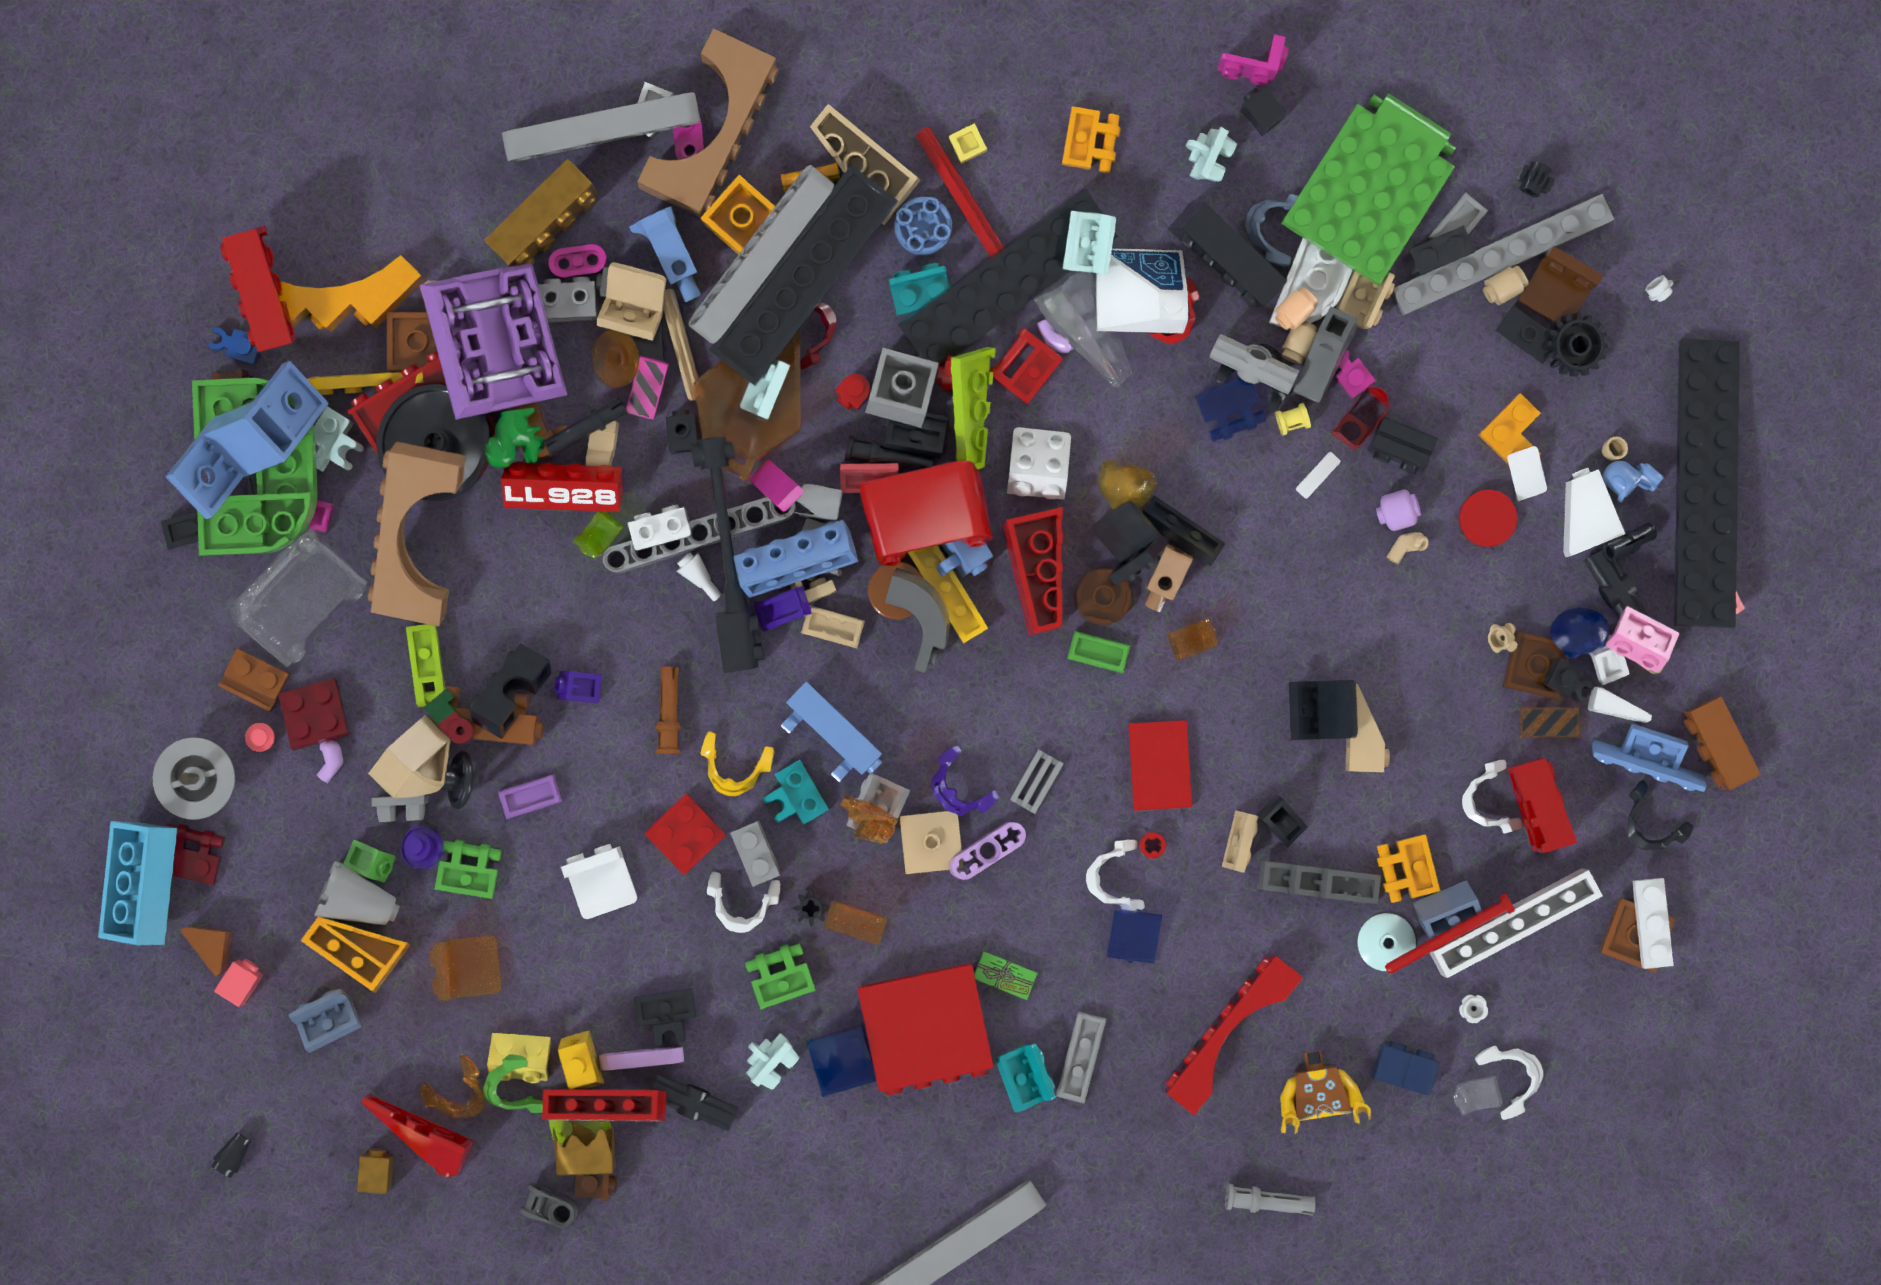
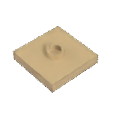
[900,811,963,874]

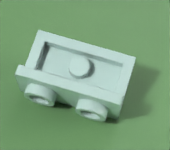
[1063,211,1116,275]

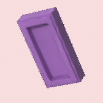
[498,774,563,819]

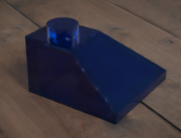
[806,1024,877,1097]

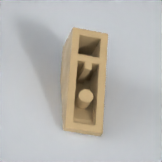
[1345,684,1390,772]

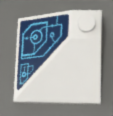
[1096,249,1188,333]

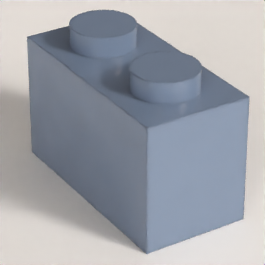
[1413,880,1482,940]

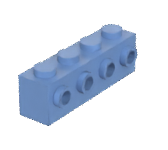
[733,520,858,598]

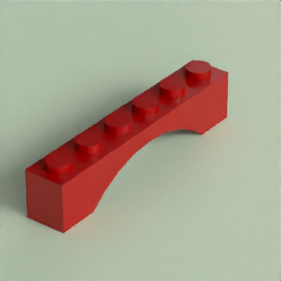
[1165,954,1303,1116]

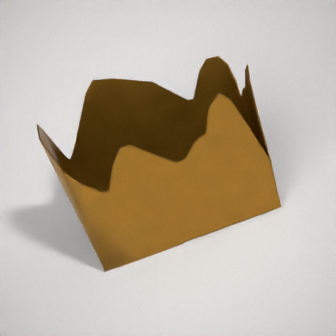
[553,1124,616,1175]

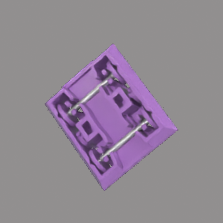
[420,263,567,420]

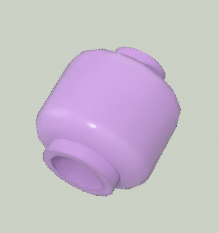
[1376,489,1421,531]

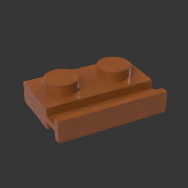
[218,648,290,712]

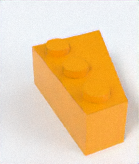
[300,917,410,993]

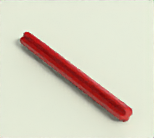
[916,127,1004,257]

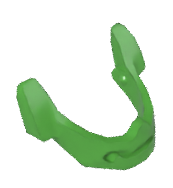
[483,1054,543,1113]

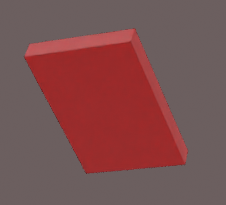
[1128,720,1192,811]

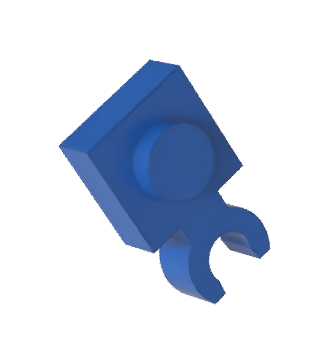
[208,328,260,365]

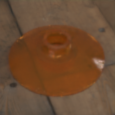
[592,330,639,388]

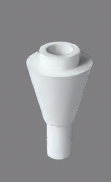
[676,552,722,602]

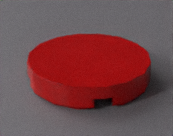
[1458,489,1518,548]

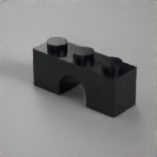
[470,643,551,739]

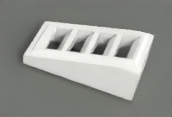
[1587,687,1652,723]

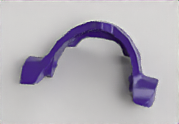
[931,745,999,816]

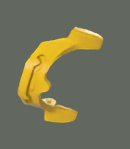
[700,731,774,796]

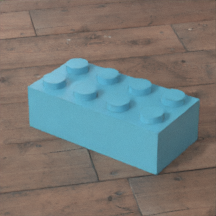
[98,821,177,945]

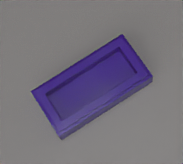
[753,586,812,632]

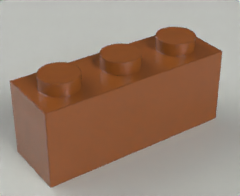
[1683,696,1761,790]

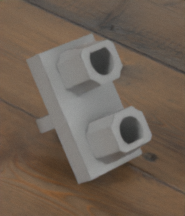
[371,790,429,822]

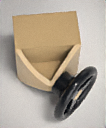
[368,715,473,809]

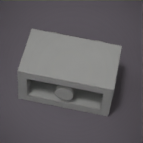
[730,821,781,887]

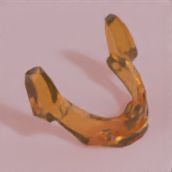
[420,1054,486,1118]

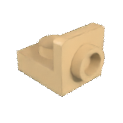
[791,577,837,603]

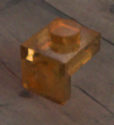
[1167,618,1218,661]

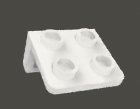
[1007,427,1071,500]
[561,844,637,919]

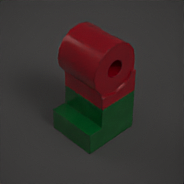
[423,688,476,744]

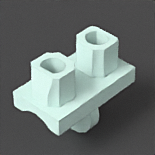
[1186,127,1237,182]
[746,1033,799,1090]

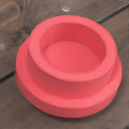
[245,723,275,752]

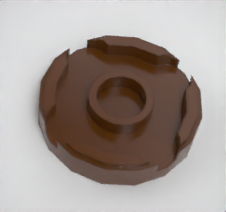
[1075,568,1132,625]

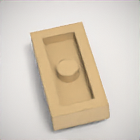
[1222,810,1258,873]

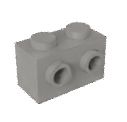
[538,277,599,323]

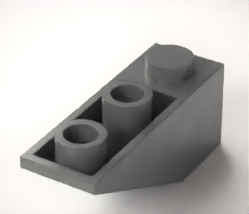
[1293,306,1358,404]

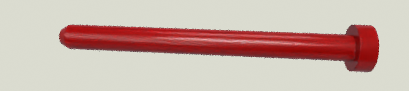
[1385,893,1515,974]

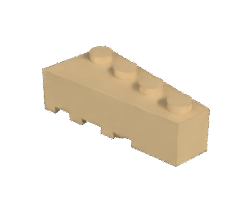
[810,104,921,225]

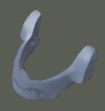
[1245,194,1298,266]

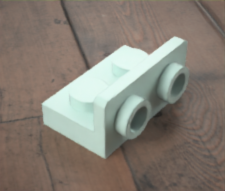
[740,360,790,419]

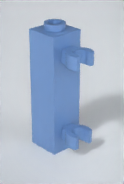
[935,540,993,578]
[781,682,882,782]

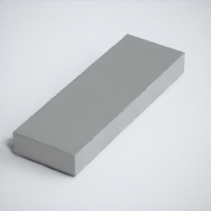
[1056,1011,1106,1104]

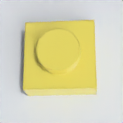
[949,123,987,164]

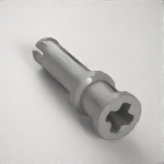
[1225,1183,1315,1216]

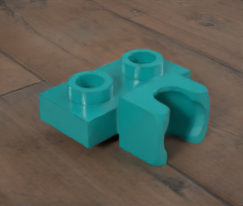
[763,760,829,825]

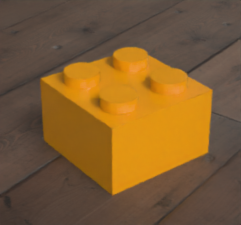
[701,175,775,255]

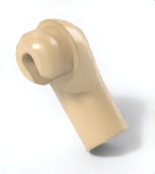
[1386,532,1429,564]

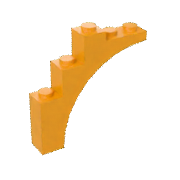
[279,255,426,332]

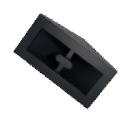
[1256,795,1308,848]

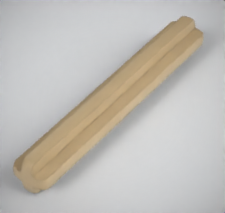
[663,289,703,401]

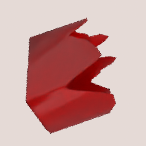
[1331,386,1390,451]

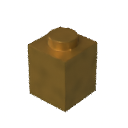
[357,1148,394,1194]

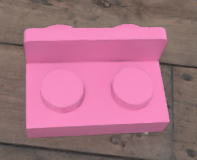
[1606,606,1679,672]

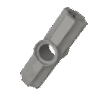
[1209,334,1299,394]

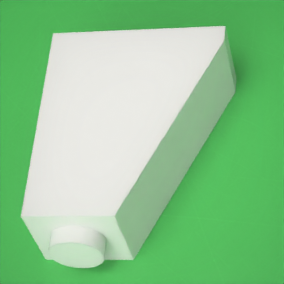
[1563,468,1625,557]

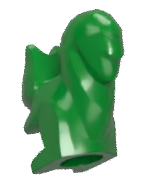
[485,408,544,468]

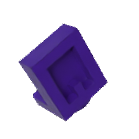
[554,671,602,703]

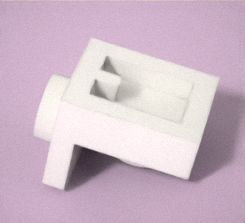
[1585,635,1629,685]

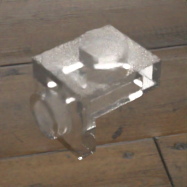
[1454,1076,1503,1115]

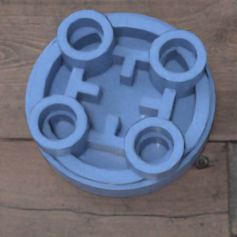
[894,197,952,255]

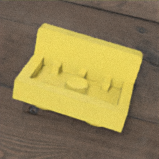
[487,1033,551,1083]

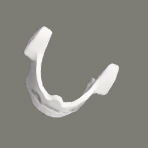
[1462,760,1523,834]
[1086,840,1145,913]
[707,872,780,933]
[1475,1046,1543,1120]

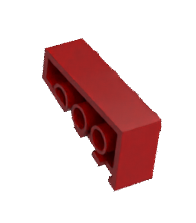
[220,225,296,352]
[1002,507,1063,636]

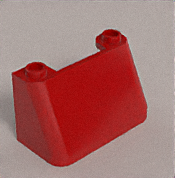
[859,460,993,566]

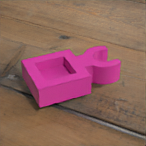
[1334,349,1376,399]

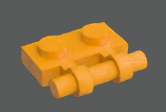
[1062,106,1121,173]
[1377,834,1440,903]

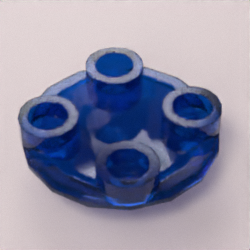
[1550,608,1610,658]

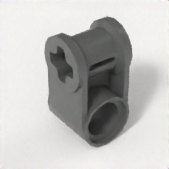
[519,1183,579,1228]

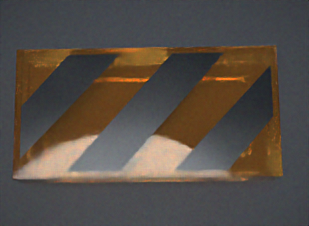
[1519,708,1579,737]

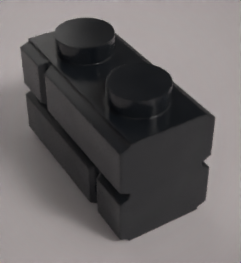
[1368,416,1438,475]

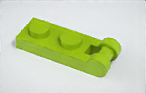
[406,624,446,708]

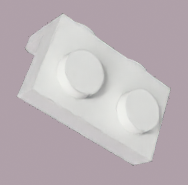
[628,505,691,551]

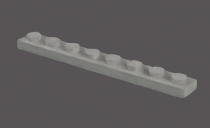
[1392,194,1614,316]

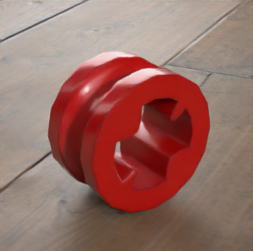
[1139,832,1166,858]

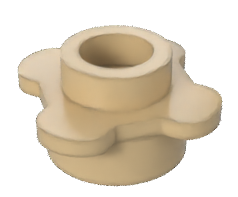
[1488,623,1517,653]

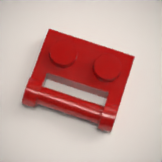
[989,328,1063,405]

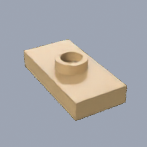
[801,606,865,649]

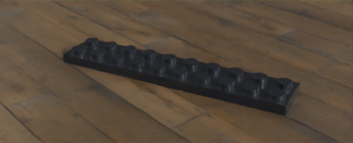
[1674,338,1740,629]

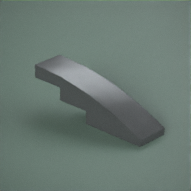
[1258,860,1381,904]

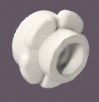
[1645,275,1673,302]
[1459,995,1488,1023]

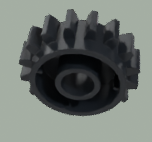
[1543,313,1608,377]

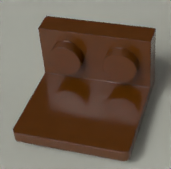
[1518,246,1604,322]

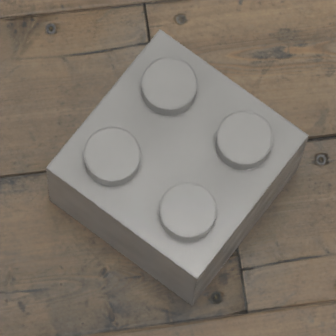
[865,348,939,428]

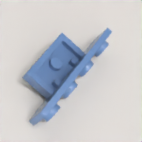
[1592,724,1707,792]

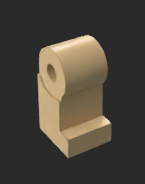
[585,421,619,466]

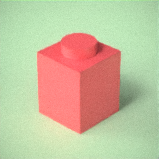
[214,959,264,1007]

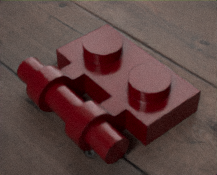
[166,824,225,885]

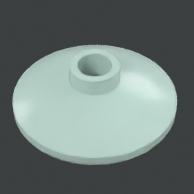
[1358,913,1416,971]

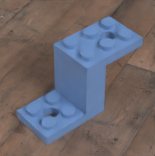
[166,361,329,519]

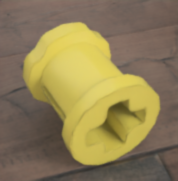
[1275,403,1311,436]

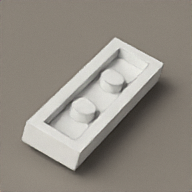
[1632,878,1674,969]

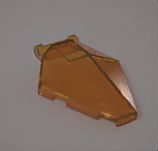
[693,330,801,482]

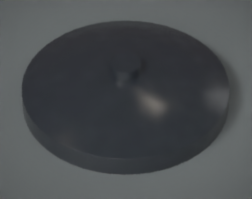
[376,384,493,502]

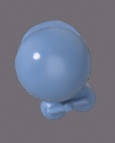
[1602,460,1665,503]

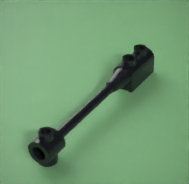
[691,436,764,673]

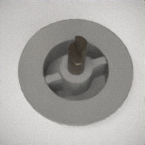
[153,738,235,819]

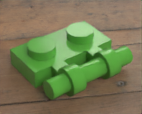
[435,839,502,899]
[745,943,816,1010]

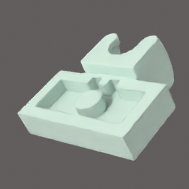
[314,406,364,471]

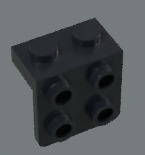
[1092,501,1168,585]
[1289,680,1358,740]

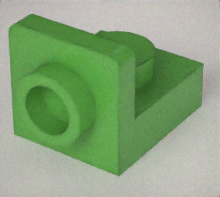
[344,840,395,883]

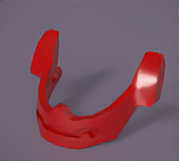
[1149,278,1200,344]

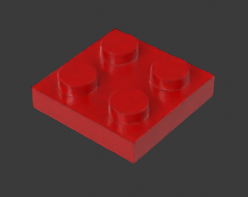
[644,793,726,875]

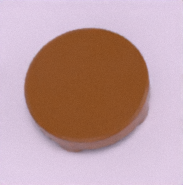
[868,562,923,620]

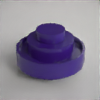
[401,826,444,869]

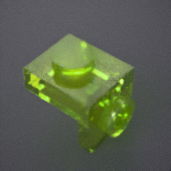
[573,511,624,559]

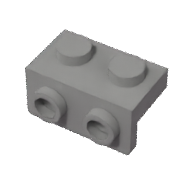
[847,773,910,843]

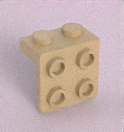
[597,262,666,341]

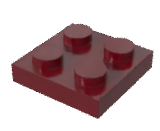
[279,678,350,751]

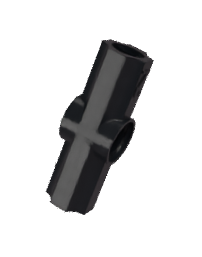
[1584,549,1649,619]
[651,1074,739,1131]

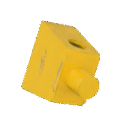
[558,1030,604,1090]

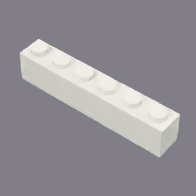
[1430,868,1602,978]

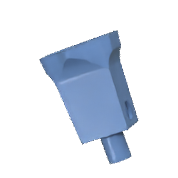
[629,206,701,302]

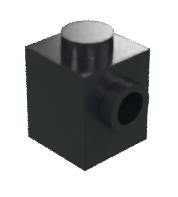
[1240,86,1287,136]
[665,410,699,454]

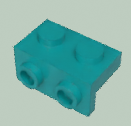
[994,1043,1056,1112]

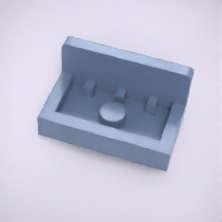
[289,989,362,1053]

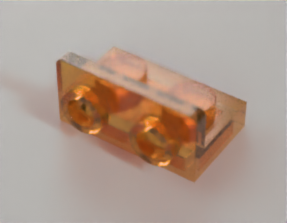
[840,795,898,844]
[824,900,888,945]

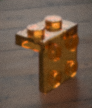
[430,935,502,1002]

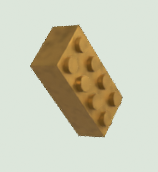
[484,159,599,267]

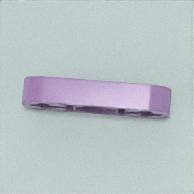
[949,822,1026,880]
[599,1046,684,1070]

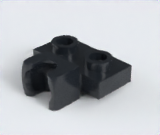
[634,988,697,1046]

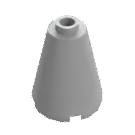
[314,861,400,926]

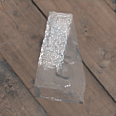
[1034,271,1133,388]

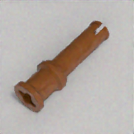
[655,666,681,754]

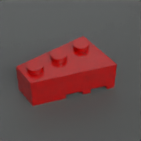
[1507,758,1578,853]

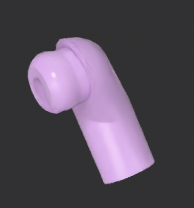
[1037,319,1076,353]
[317,740,343,783]

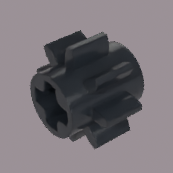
[1516,161,1555,198]
[793,889,830,926]

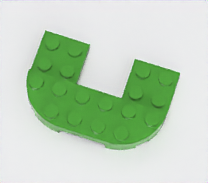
[192,378,317,556]

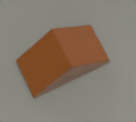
[180,925,232,977]

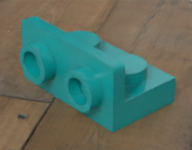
[889,263,949,317]

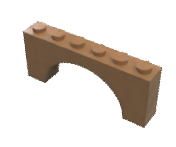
[637,28,779,218]
[368,442,466,626]

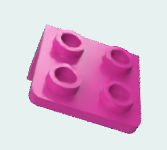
[1217,34,1289,86]

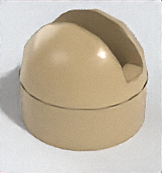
[1602,437,1628,461]

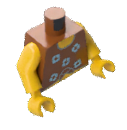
[1280,1050,1371,1134]

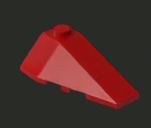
[361,1094,475,1178]

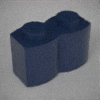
[1371,1040,1440,1096]

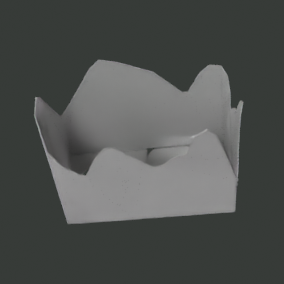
[793,483,843,521]

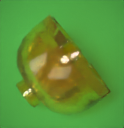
[1098,459,1158,509]

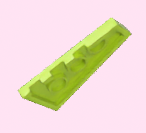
[951,347,996,469]

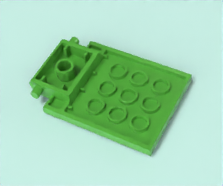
[1281,93,1456,286]

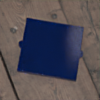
[1107,908,1162,963]

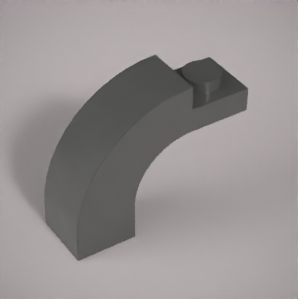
[885,568,950,673]

